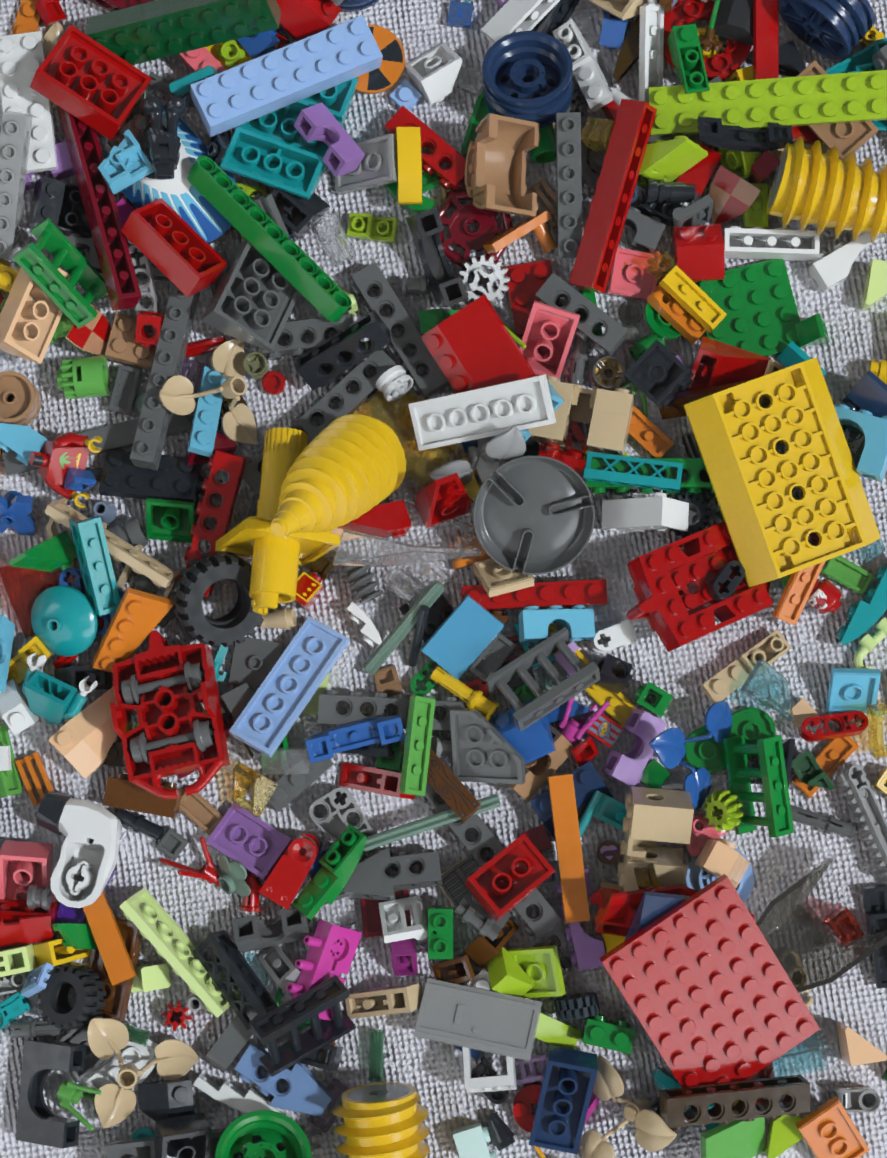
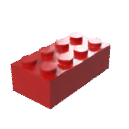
[121,198,228,297]

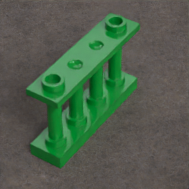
[13,218,107,329]
[723,735,794,838]

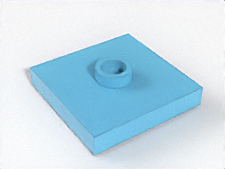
[825,668,881,714]

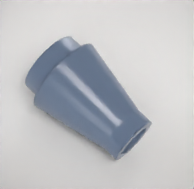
[93,501,117,524]

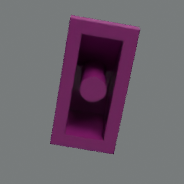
[391,925,418,976]

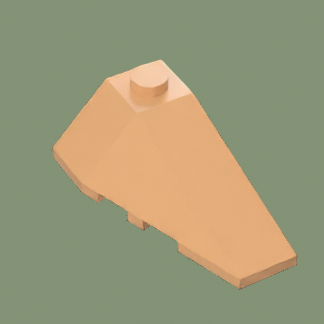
[48,686,118,780]

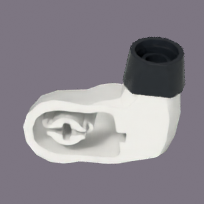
[36,792,121,908]

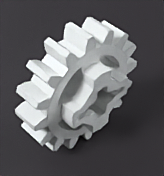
[459,254,510,305]

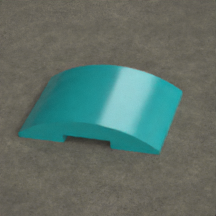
[220,48,358,200]

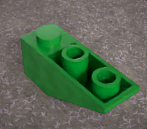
[667,24,710,94]

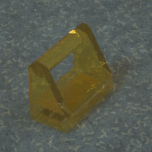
[866,703,887,758]
[232,761,278,817]

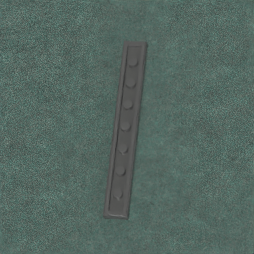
[2,413,192,476]

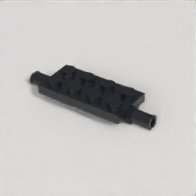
[85,449,223,503]

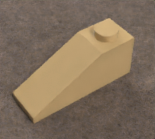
[345,982,423,1019]

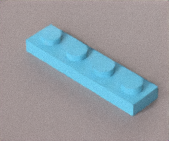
[187,366,226,457]

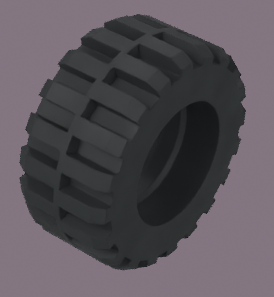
[171,551,264,648]

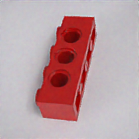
[384,106,466,192]

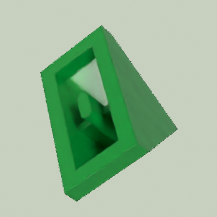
[794,313,830,347]

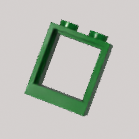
[428,905,453,959]

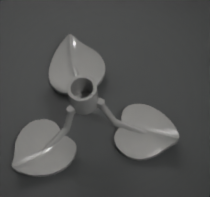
[429,425,526,486]

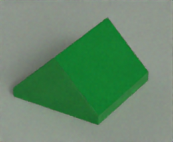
[146,498,198,543]

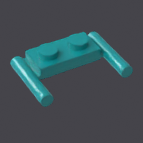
[578,790,627,837]

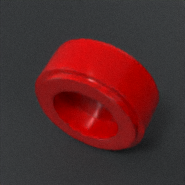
[262,371,286,396]

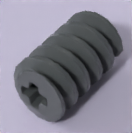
[338,552,383,605]

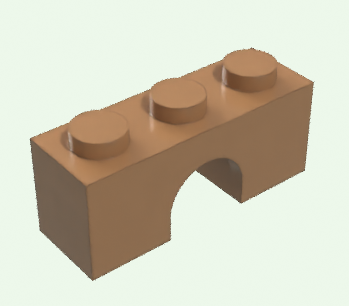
[508,724,574,802]

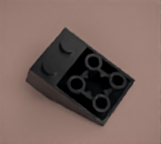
[27,176,92,239]

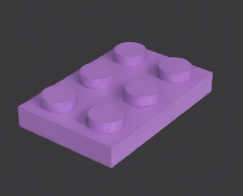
[206,802,293,881]

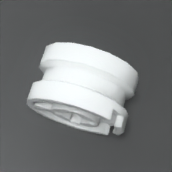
[376,365,414,402]

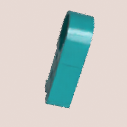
[0,991,33,1030]

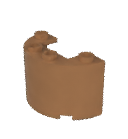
[465,113,540,217]

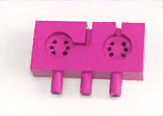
[287,919,362,1021]

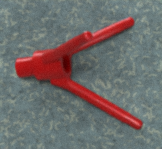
[160,837,220,887]

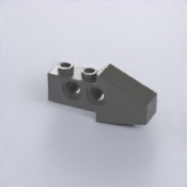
[344,848,443,901]

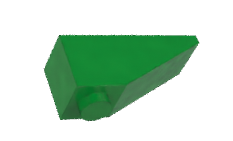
[8,530,77,572]

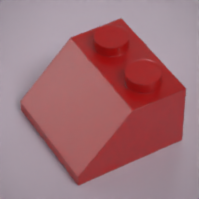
[672,224,725,282]

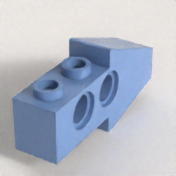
[234,1042,335,1116]

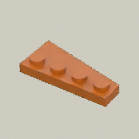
[92,587,174,673]

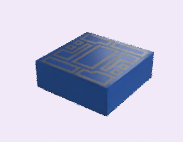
[447,1,473,29]

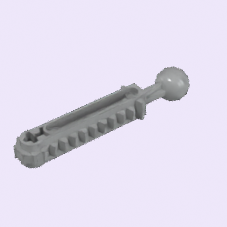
[835,761,887,882]

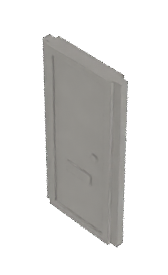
[414,978,542,1061]

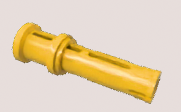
[430,666,500,721]

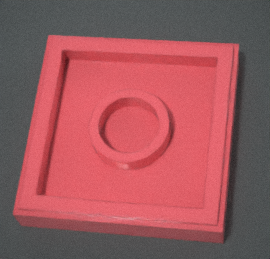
[607,247,661,301]

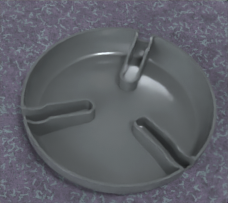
[473,455,595,575]

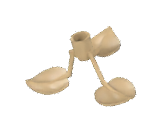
[159,339,257,445]
[87,1018,199,1128]
[580,1055,677,1158]

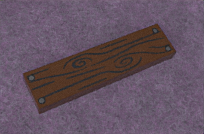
[401,748,482,822]

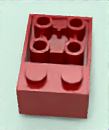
[686,336,771,391]

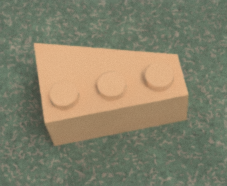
[694,838,750,889]

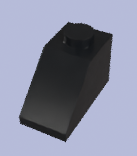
[54,666,112,692]

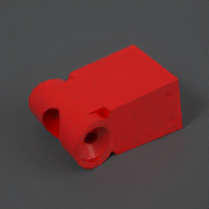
[259,832,321,910]

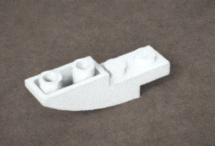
[552,19,614,112]

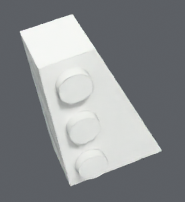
[601,493,689,532]

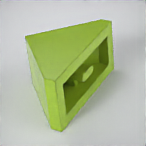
[486,947,535,997]

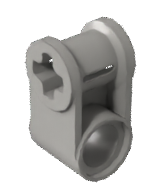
[831,1085,881,1113]

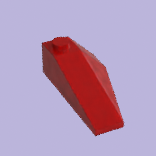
[414,473,472,528]

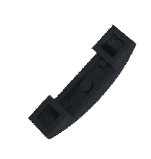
[697,116,793,152]

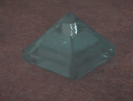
[859,538,885,564]

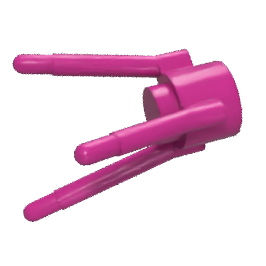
[558,697,609,743]

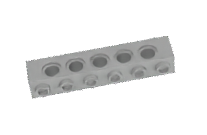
[0,111,33,260]

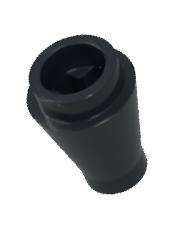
[485,1112,516,1151]

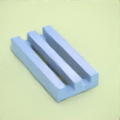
[21,962,54,998]

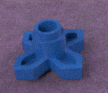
[0,491,37,536]

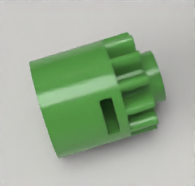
[57,355,110,399]

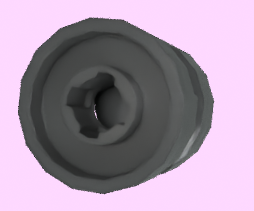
[107,516,149,547]

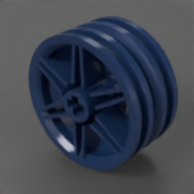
[778,0,875,60]
[482,31,573,129]

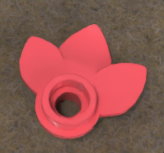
[685,814,729,857]

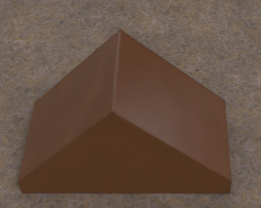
[432,952,476,984]

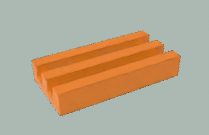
[15,752,56,806]

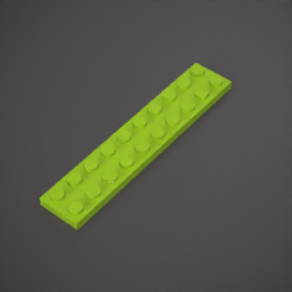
[649,70,887,136]

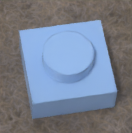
[389,80,422,111]

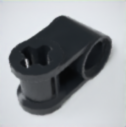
[636,197,682,227]
[471,1056,509,1104]

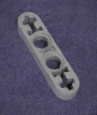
[129,244,160,335]

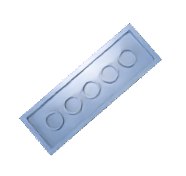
[229,616,350,758]

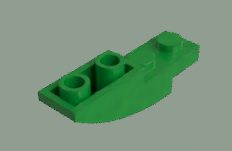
[292,824,367,920]

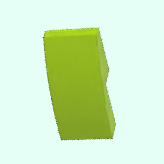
[347,213,399,243]

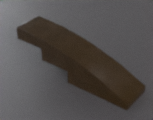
[611,0,660,88]

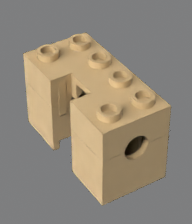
[528,376,634,456]
[617,786,694,892]

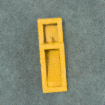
[395,127,422,204]

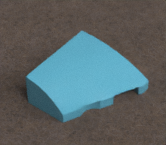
[98,129,155,195]

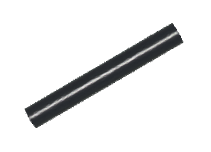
[407,605,430,667]

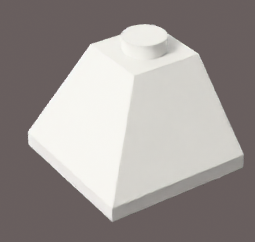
[404,42,462,105]

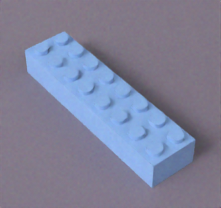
[190,15,383,137]

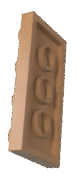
[798,60,879,160]

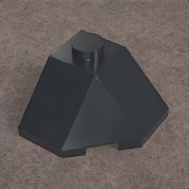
[137,1077,194,1121]

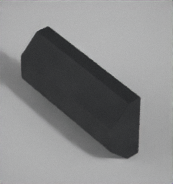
[714,0,753,46]

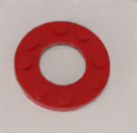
[663,0,752,81]

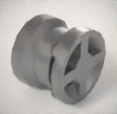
[27,885,52,910]

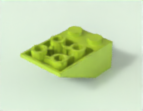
[636,136,708,190]

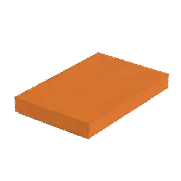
[795,1096,870,1158]

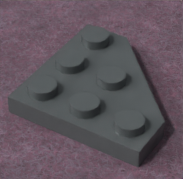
[450,708,526,784]

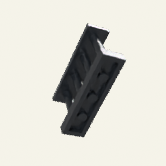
[250,975,356,1077]

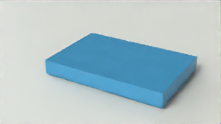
[421,594,505,679]

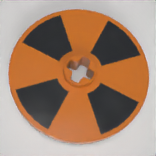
[355,25,405,94]

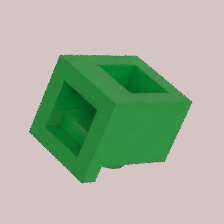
[634,682,673,718]

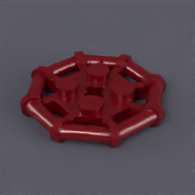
[437,189,513,271]

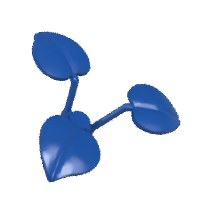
[649,700,732,810]

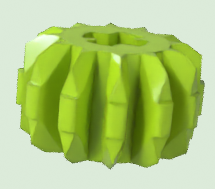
[702,790,745,831]

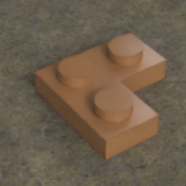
[104,312,156,370]

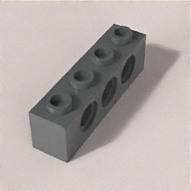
[535,273,629,357]
[261,314,354,361]

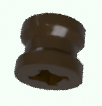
[309,554,338,581]
[634,863,659,890]

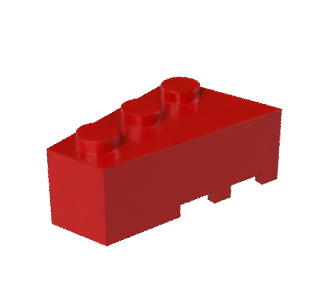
[0,899,57,947]

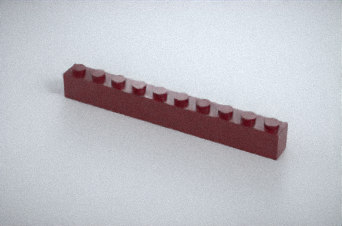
[56,105,142,311]

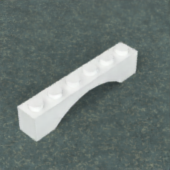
[809,233,887,293]

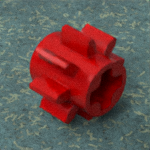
[162,1000,193,1031]

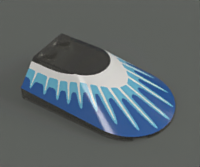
[102,105,237,245]

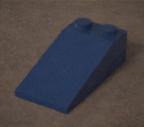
[529,1045,598,1154]

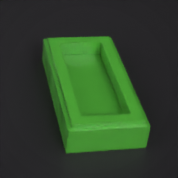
[821,556,875,596]

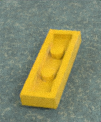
[658,265,727,333]

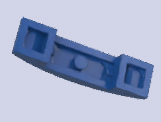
[305,716,405,763]

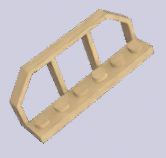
[44,497,182,599]

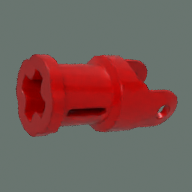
[239,870,262,912]

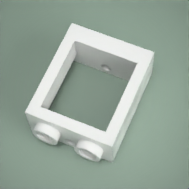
[462,1047,517,1093]

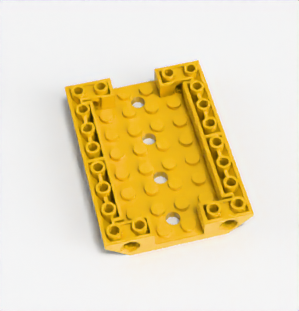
[683,357,881,587]

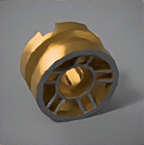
[591,356,625,391]

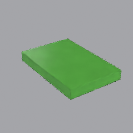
[700,1117,765,1158]

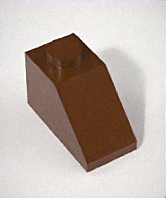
[464,917,519,967]

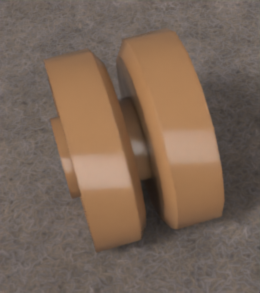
[0,371,42,426]

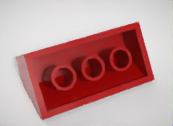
[276,0,342,41]

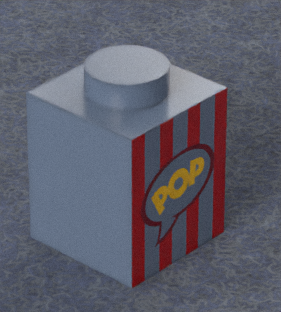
[584,713,623,748]

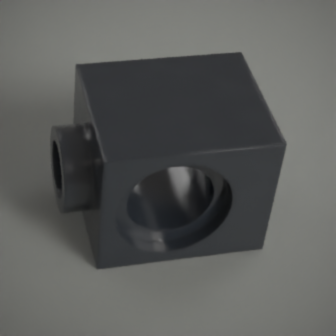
[594,653,633,694]

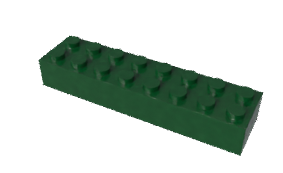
[86,0,281,65]

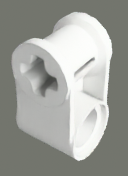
[589,619,638,654]

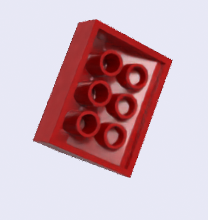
[30,25,152,141]
[421,294,536,393]

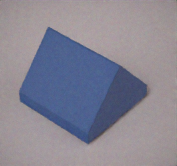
[64,468,96,492]

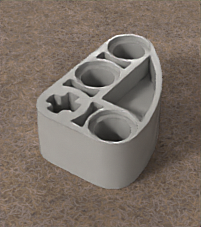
[309,788,376,851]

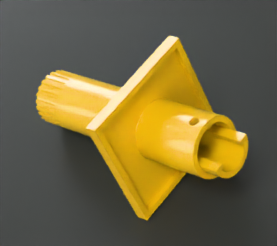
[215,427,341,615]

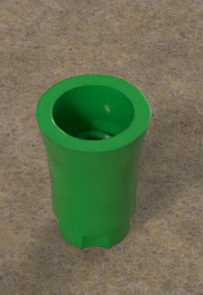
[531,124,556,164]

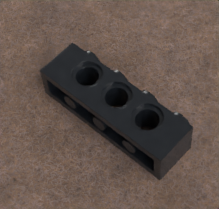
[296,310,391,391]

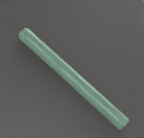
[363,794,501,851]

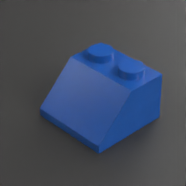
[492,699,556,764]

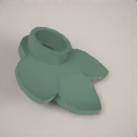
[218,855,251,897]

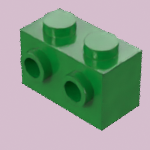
[581,1014,636,1054]

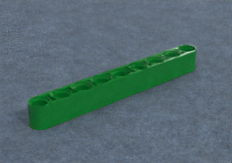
[187,155,352,322]

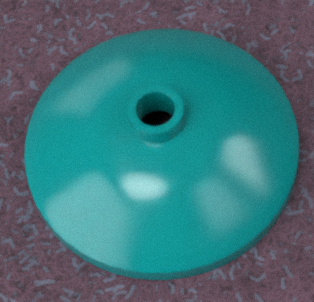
[31,585,98,657]

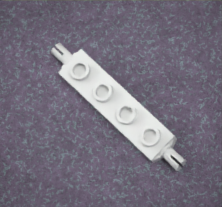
[639,0,664,104]

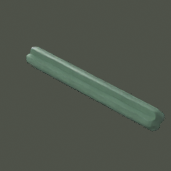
[363,580,445,675]

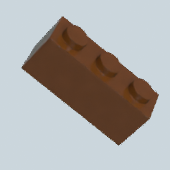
[103,773,184,818]

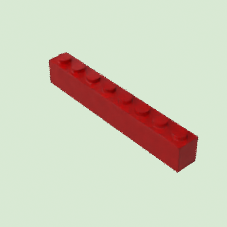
[569,99,657,294]

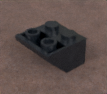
[271,188,330,241]

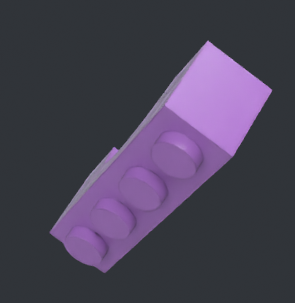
[556,867,605,971]

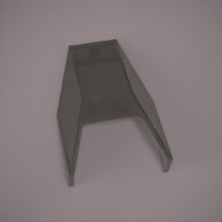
[756,854,887,993]

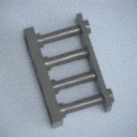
[485,627,600,732]

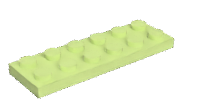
[119,887,241,1018]

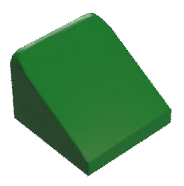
[641,758,671,789]

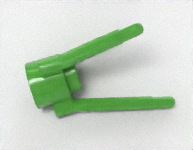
[57,1080,102,1131]

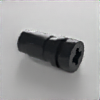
[645,178,696,203]

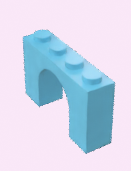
[834,403,887,482]

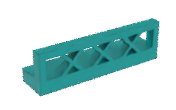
[583,451,683,493]
[69,515,121,616]

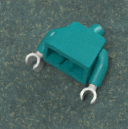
[22,652,98,725]

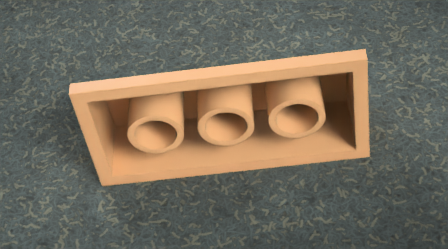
[0,268,70,364]

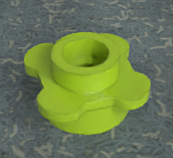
[217,40,245,67]

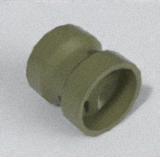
[243,352,269,380]

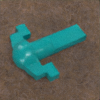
[213,644,230,682]

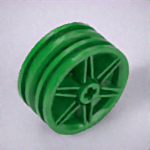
[215,1110,311,1158]

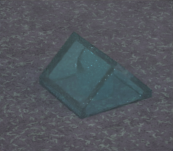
[741,659,794,721]
[775,1020,827,1077]

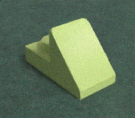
[131,962,172,992]

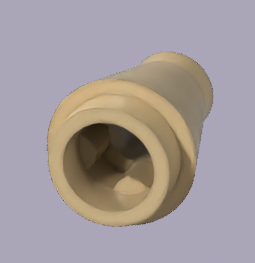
[261,606,297,630]

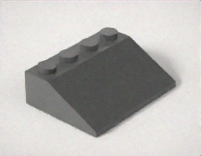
[202,239,300,351]

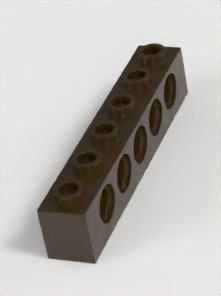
[659,1074,810,1130]

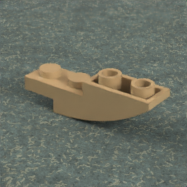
[700,629,792,704]

